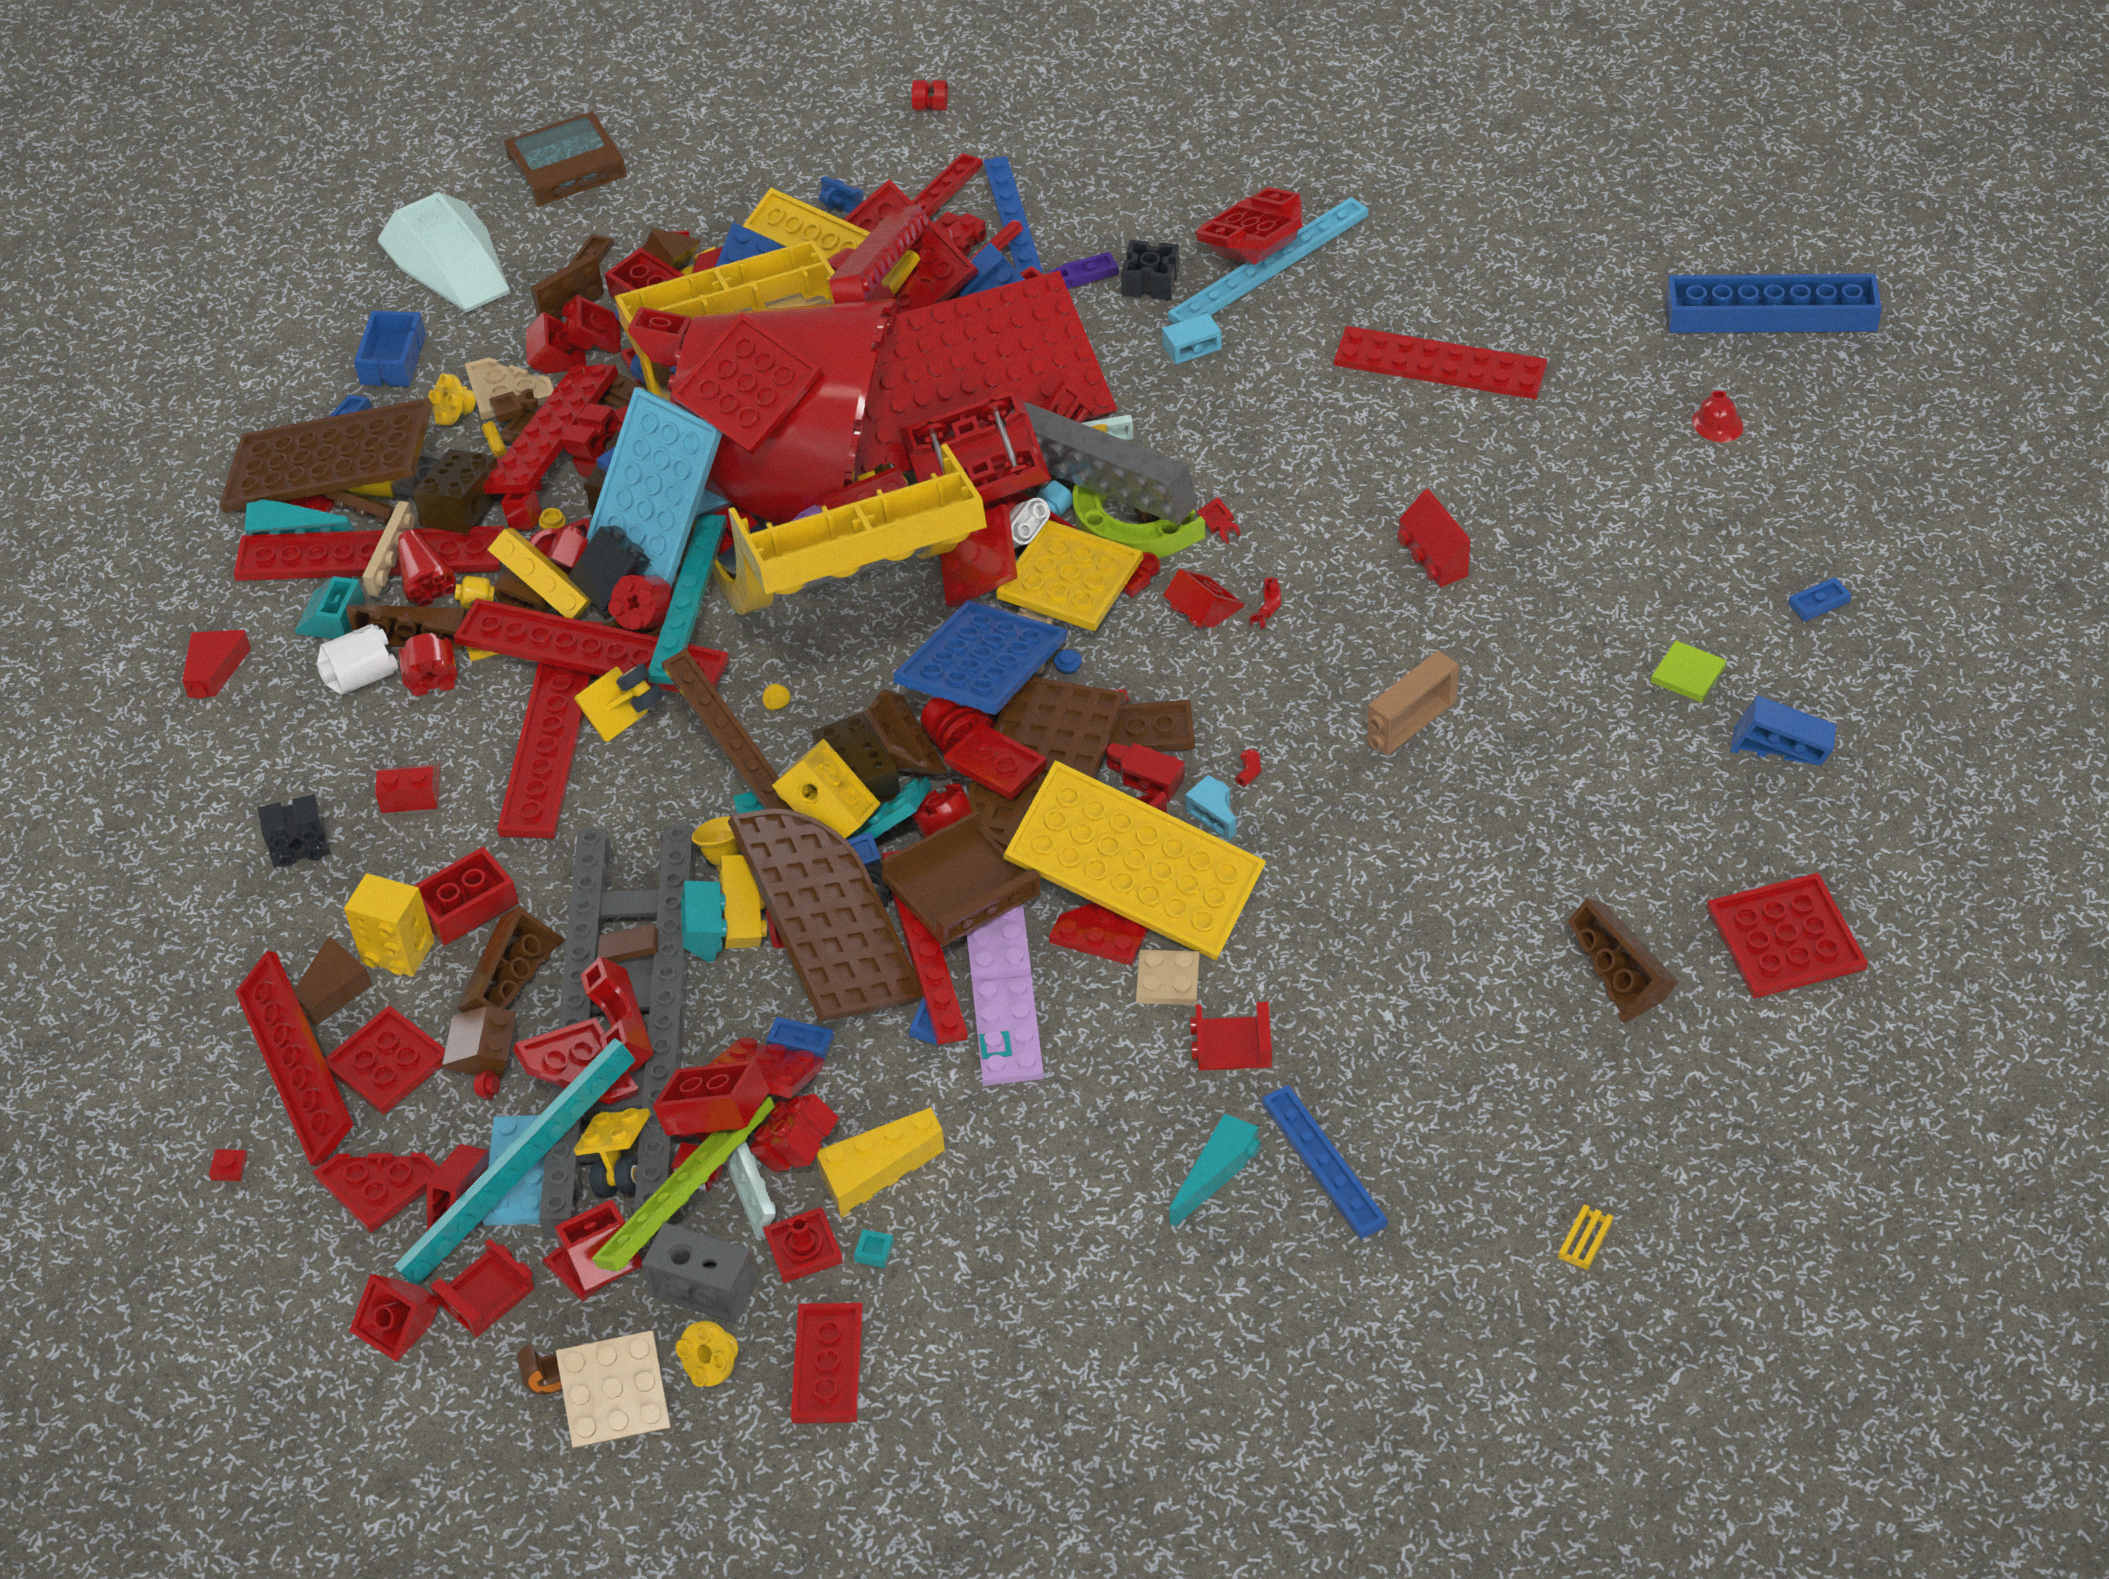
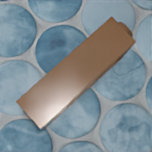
[1367,650,1459,756]

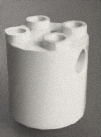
[316,624,398,695]

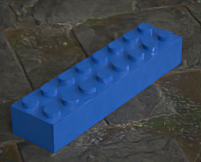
[1666,274,1882,333]

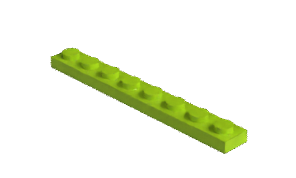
[592,1097,775,1272]

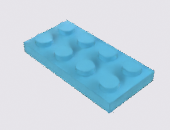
[482,1115,545,1226]

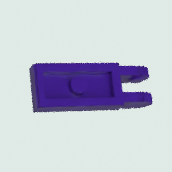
[1047,252,1119,290]

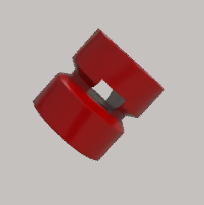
[912,80,948,111]

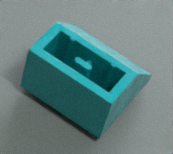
[295,576,365,639]
[680,881,727,962]

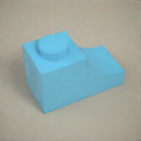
[1185,775,1237,841]

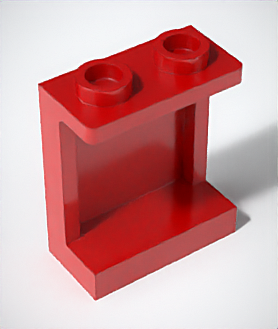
[430,1238,534,1338]

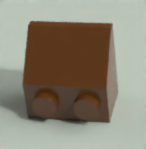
[442,1006,517,1080]

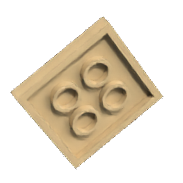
[556,1330,671,1449]

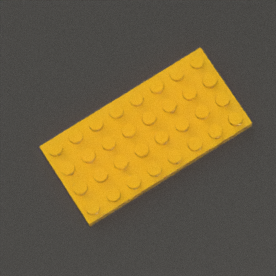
[1003,760,1266,961]

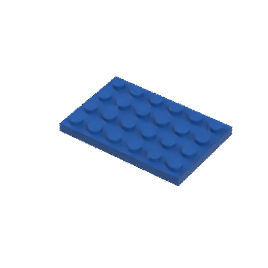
[893,600,1067,714]

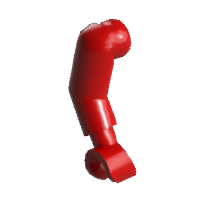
[1249,577,1281,628]

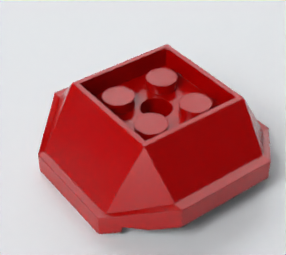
[1195,187,1303,265]

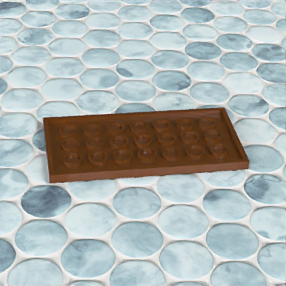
[219,397,433,512]

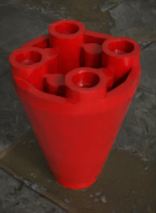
[397,530,456,607]

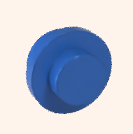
[1054,649,1082,674]

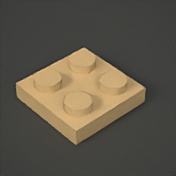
[1136,950,1199,1005]

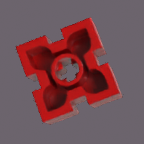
[560,403,621,478]
[749,1093,839,1172]

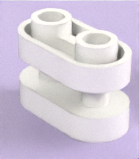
[1010,498,1050,548]

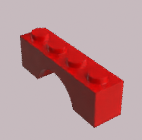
[580,956,654,1073]

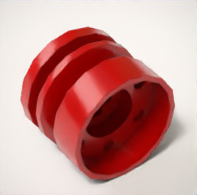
[920,697,995,755]

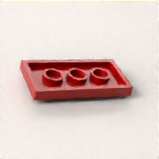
[791,1302,864,1424]

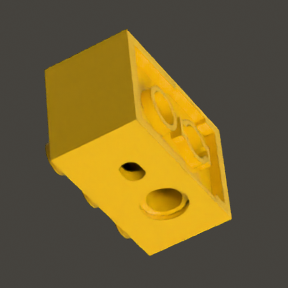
[772,739,881,839]
[344,873,435,976]

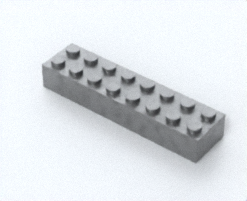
[1003,402,1198,524]

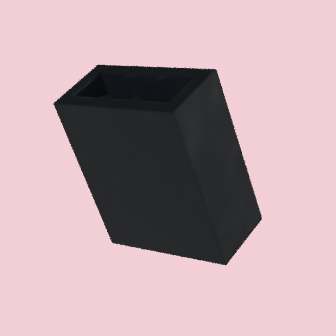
[568,525,651,611]

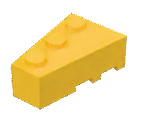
[718,855,767,949]

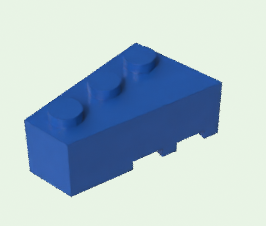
[1730,695,1836,765]

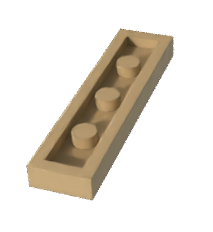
[362,501,415,597]

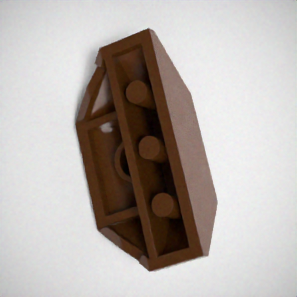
[865,688,947,776]

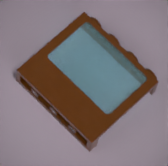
[504,111,627,207]

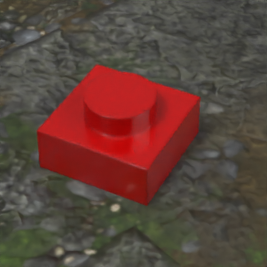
[209,1149,248,1181]

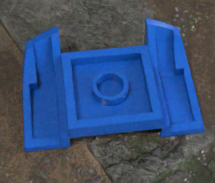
[958,242,1025,297]

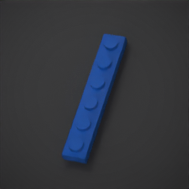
[1262,1085,1388,1240]

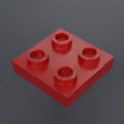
[762,1207,843,1284]

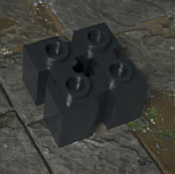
[1121,240,1180,300]
[258,794,331,868]

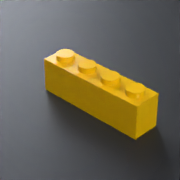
[488,528,592,620]

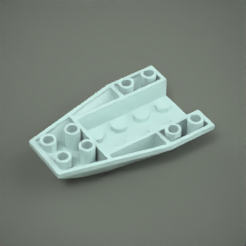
[378,192,510,313]

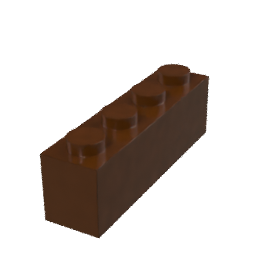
[346,604,466,650]
[1568,898,1679,1023]
[457,906,564,1013]

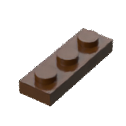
[323,489,396,523]

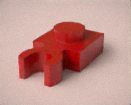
[1196,497,1241,544]

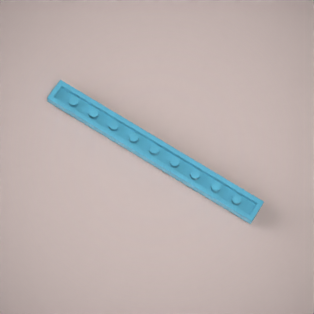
[1168,197,1368,324]

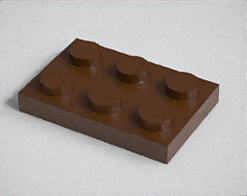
[531,252,604,320]
[1109,699,1195,752]

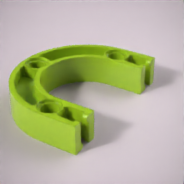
[1073,484,1205,559]

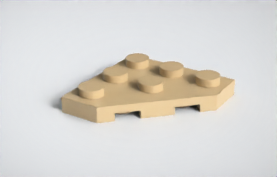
[465,358,554,420]

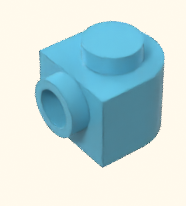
[1036,480,1073,517]

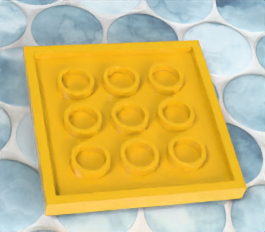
[996,520,1143,632]

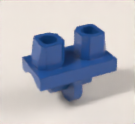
[818,176,864,214]

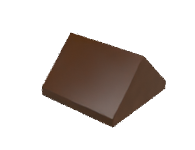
[641,227,700,271]

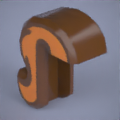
[517,1342,584,1395]

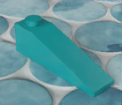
[244,500,356,535]
[1169,1113,1261,1226]

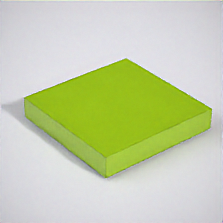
[1651,640,1727,703]

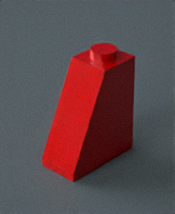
[182,630,251,699]
[427,1144,488,1231]

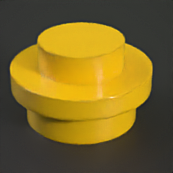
[539,508,566,529]
[762,684,790,710]

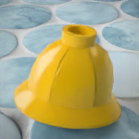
[692,816,741,871]

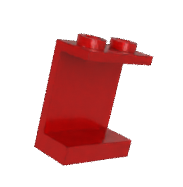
[1190,1002,1272,1071]

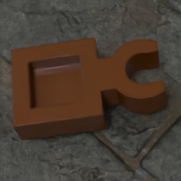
[489,389,539,423]

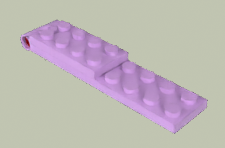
[967,904,1044,1086]

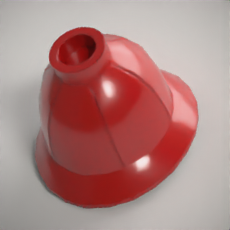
[1692,390,1743,443]

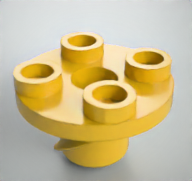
[428,373,476,426]
[675,1320,739,1387]

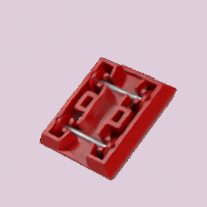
[900,388,1051,504]

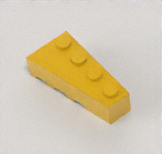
[816,1107,945,1218]

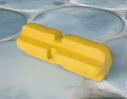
[481,421,507,458]

